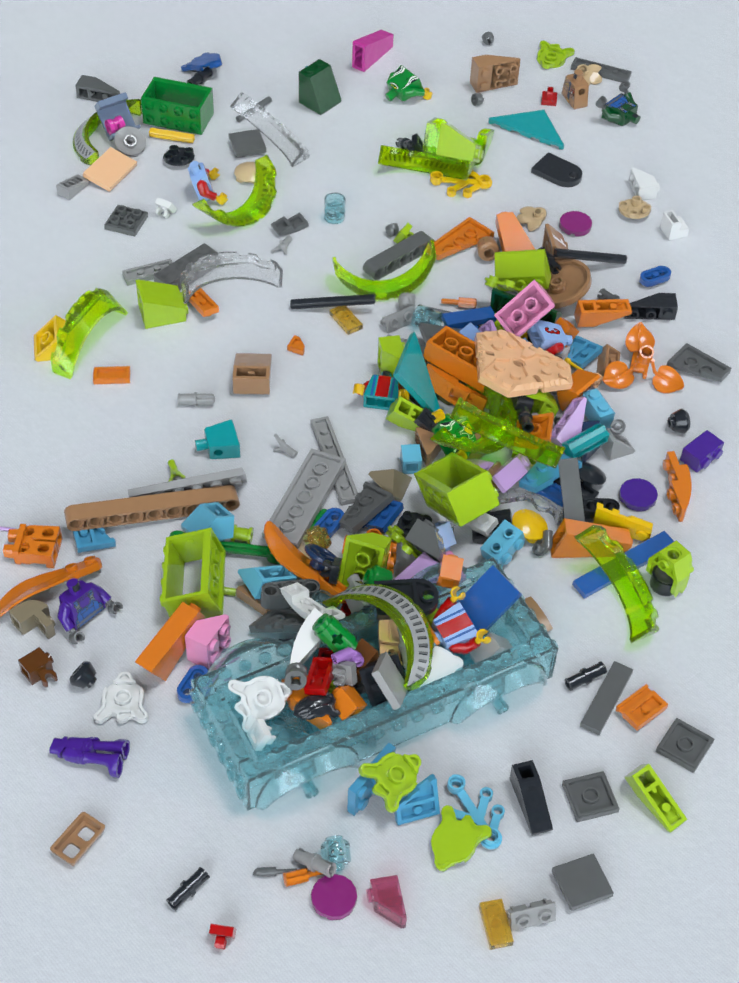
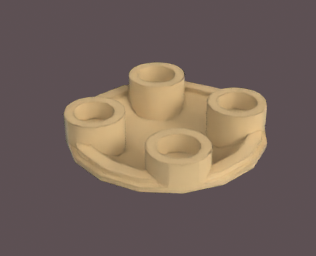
[234,162,260,185]
[619,196,651,219]

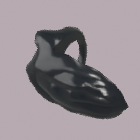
[293,691,341,722]

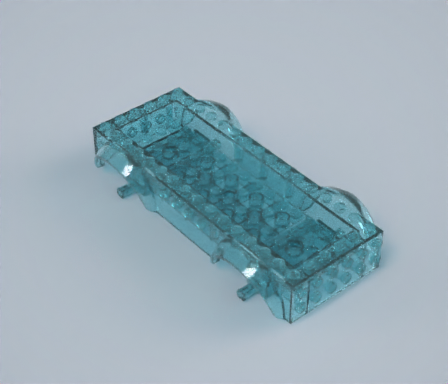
[189,558,558,811]

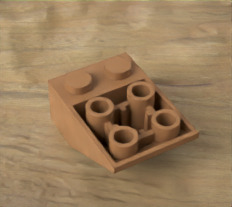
[470,55,521,93]
[233,353,272,394]

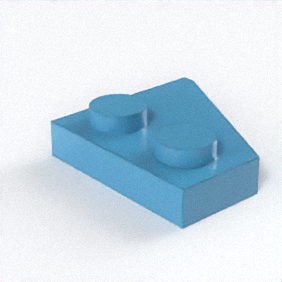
[567,335,603,369]
[72,528,116,553]
[394,774,440,825]

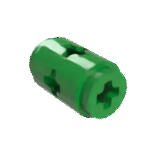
[312,613,358,653]

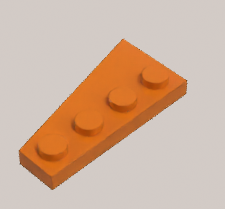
[426,217,494,260]

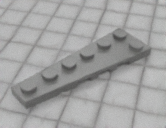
[128,467,247,498]

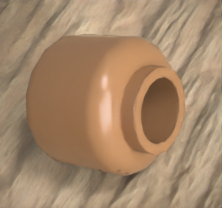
[476,236,499,261]

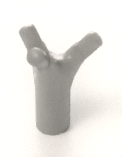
[271,235,292,255]
[273,434,298,458]

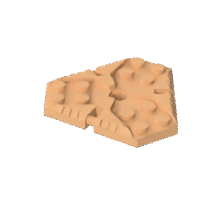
[474,330,573,398]

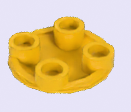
[511,509,548,544]

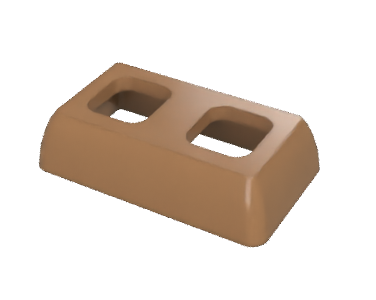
[50,812,105,866]

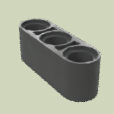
[260,579,320,610]

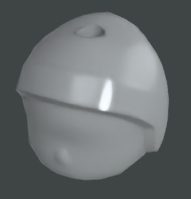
[398,292,416,310]

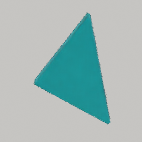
[488,109,564,150]
[393,332,440,412]

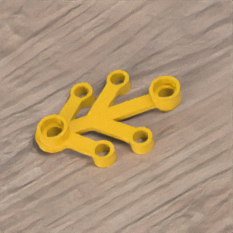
[430,167,492,198]

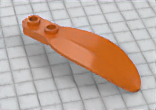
[264,521,348,604]
[0,556,102,617]

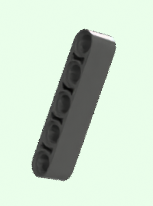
[363,231,435,280]

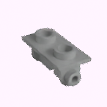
[380,305,417,333]
[506,898,556,931]

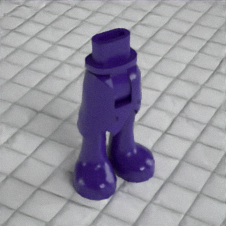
[49,736,130,778]

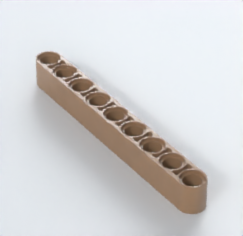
[64,485,240,531]

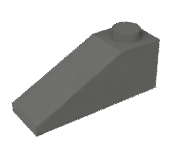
[75,75,120,102]

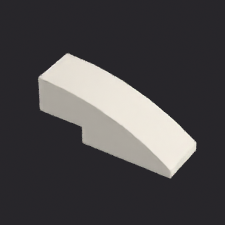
[289,608,323,664]

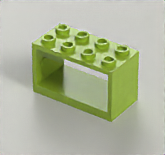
[414,452,500,527]
[160,528,226,619]

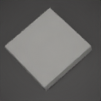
[372,652,409,710]

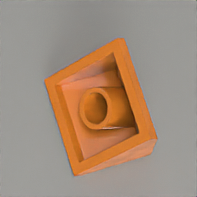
[557,369,601,411]

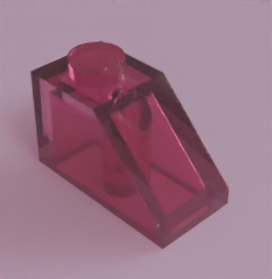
[366,875,407,929]

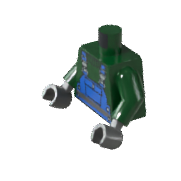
[596,80,641,126]

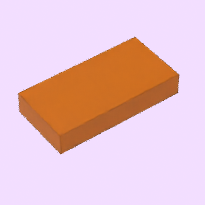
[93,366,131,384]

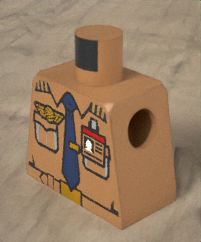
[561,69,589,110]

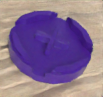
[619,478,658,511]

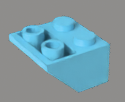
[181,502,235,541]
[238,565,297,599]

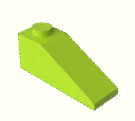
[385,396,423,431]
[624,764,688,832]

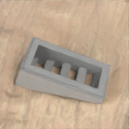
[56,175,91,200]

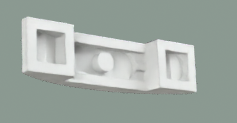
[280,582,345,620]

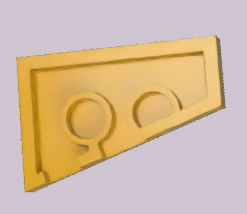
[593,502,653,541]

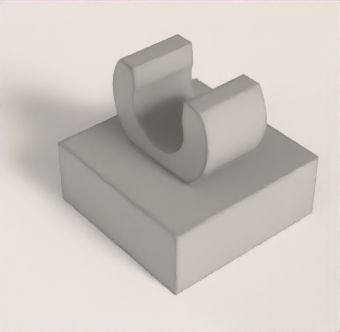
[332,661,357,686]

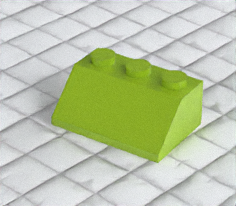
[495,249,552,291]
[338,532,392,587]

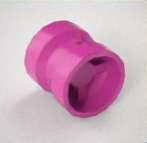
[105,115,126,135]

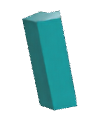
[562,423,610,458]

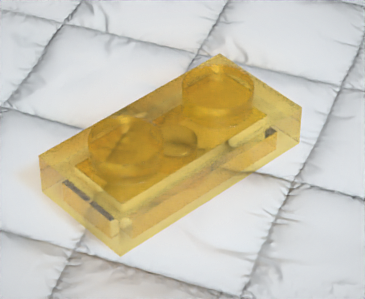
[479,899,514,950]

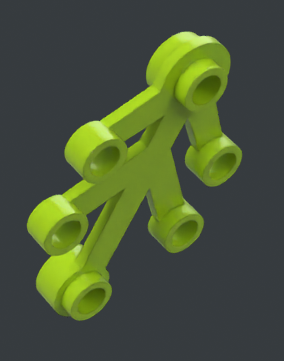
[484,275,527,293]
[386,525,435,578]

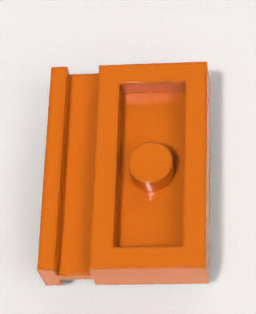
[616,684,668,731]

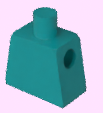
[195,419,241,459]

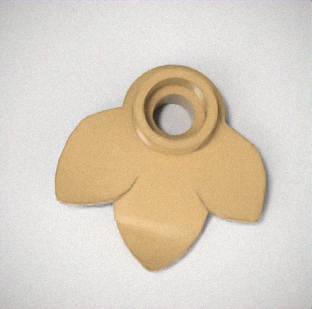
[576,64,602,85]
[517,206,547,232]

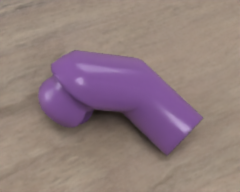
[331,647,364,667]

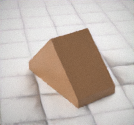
[415,427,442,467]

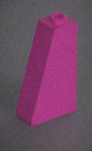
[352,29,394,72]

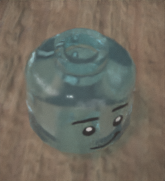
[320,835,352,871]

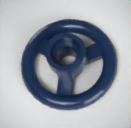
[304,544,337,571]

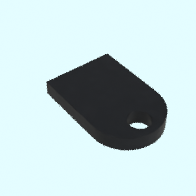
[531,152,582,187]
[374,578,439,620]

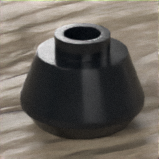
[667,409,690,434]
[69,661,97,689]

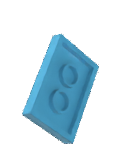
[347,743,396,816]

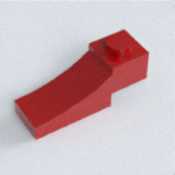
[303,648,334,696]

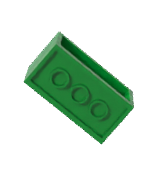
[141,77,214,135]

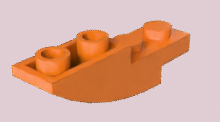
[427,363,489,416]
[663,451,692,522]

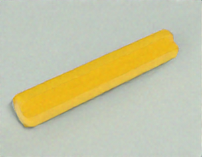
[149,128,195,143]

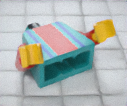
[353,371,409,410]

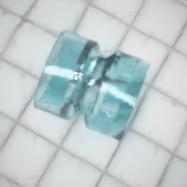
[324,193,346,224]
[411,304,443,328]

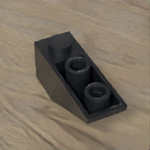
[624,293,678,320]
[509,760,553,835]

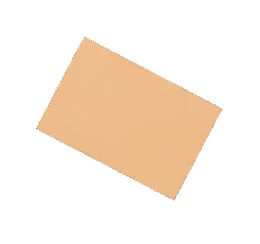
[83,147,137,192]

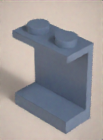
[94,92,141,141]

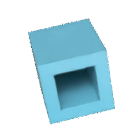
[400,444,422,474]

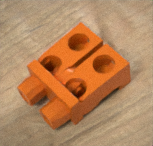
[3,524,63,568]

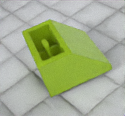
[377,335,405,385]

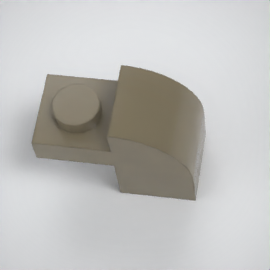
[9,600,56,639]

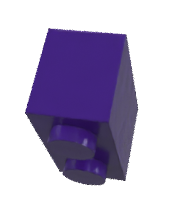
[680,430,724,473]

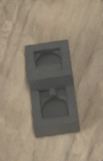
[271,212,309,236]

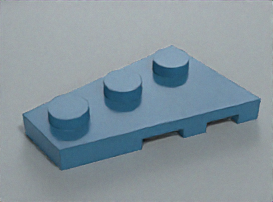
[519,449,582,493]

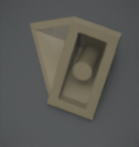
[368,469,412,502]

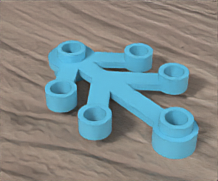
[441,774,505,849]

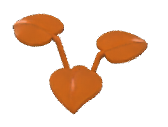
[602,322,684,394]

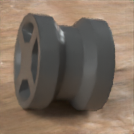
[284,662,307,690]

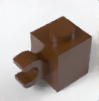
[18,647,58,687]

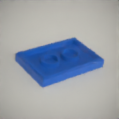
[457,565,522,631]

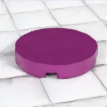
[559,211,592,237]
[311,874,357,920]

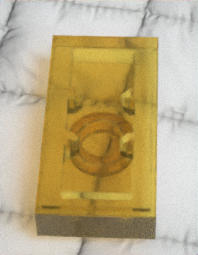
[329,306,363,335]

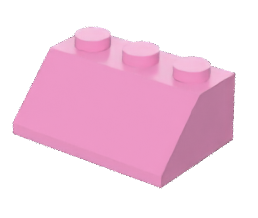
[494,280,555,337]

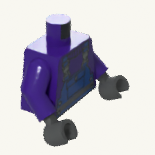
[57,578,123,644]

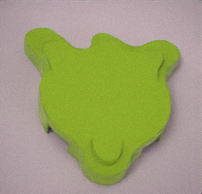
[537,40,575,69]
[358,752,421,813]
[431,805,492,871]

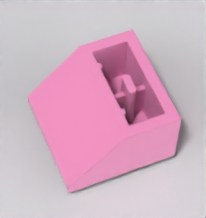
[185,614,231,670]

